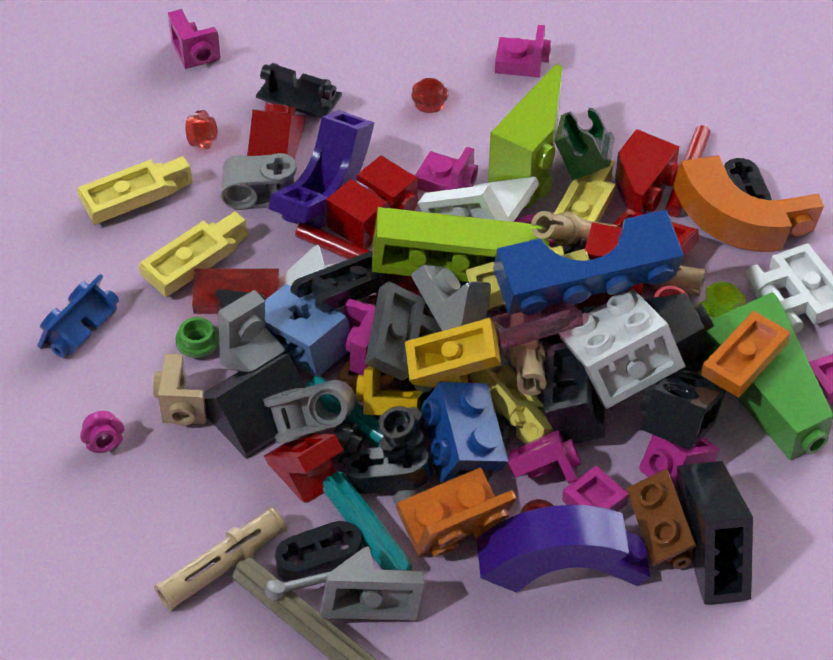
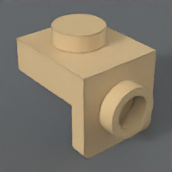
[153,354,207,425]

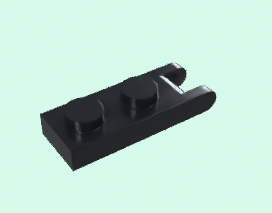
[290,250,402,313]

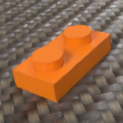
[701,311,791,398]

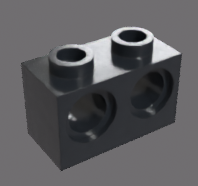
[543,342,605,444]
[639,368,726,450]

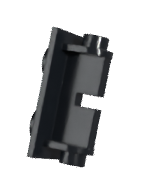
[256,63,342,118]

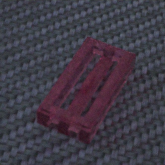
[490,301,583,350]

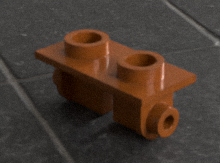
[626,468,697,569]

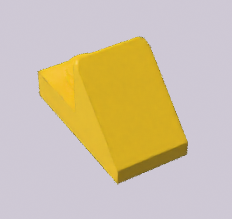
[405,318,501,388]

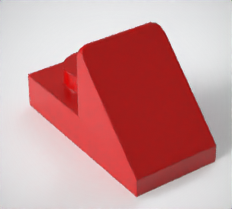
[264,434,344,503]

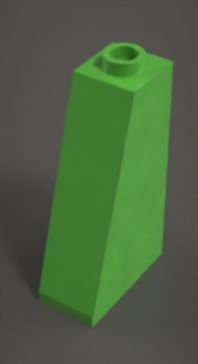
[704,292,833,460]

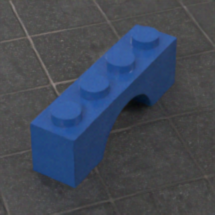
[493,210,684,315]

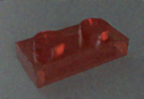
[192,268,280,314]

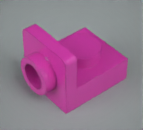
[168,9,221,69]
[495,25,551,78]
[415,147,478,193]
[344,299,376,375]
[508,430,582,484]
[639,435,720,491]

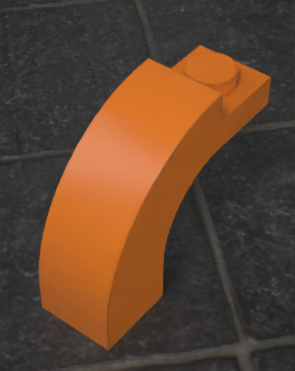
[673,155,824,252]

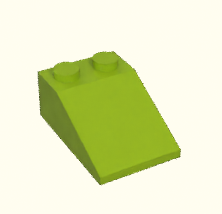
[488,64,563,210]

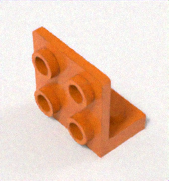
[395,467,517,558]

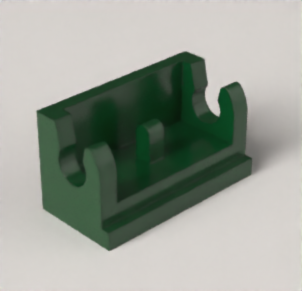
[554,108,615,180]

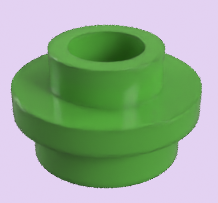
[175,317,219,358]

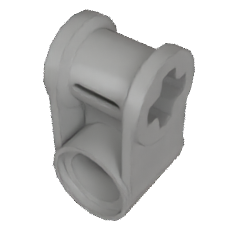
[221,153,297,210]
[263,380,356,443]

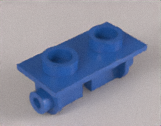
[37,273,119,357]

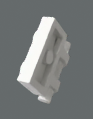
[745,243,833,334]

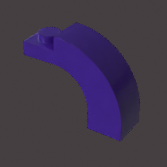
[268,110,375,229]
[476,505,651,593]

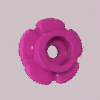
[80,411,125,453]

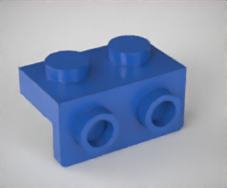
[421,382,508,482]

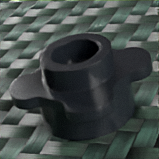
[378,406,424,453]

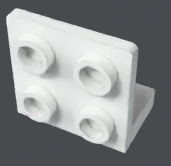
[417,177,539,222]
[558,290,685,409]

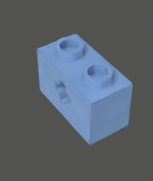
[265,284,350,376]

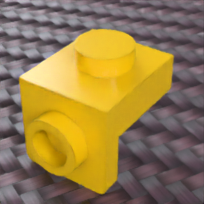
[356,366,424,415]

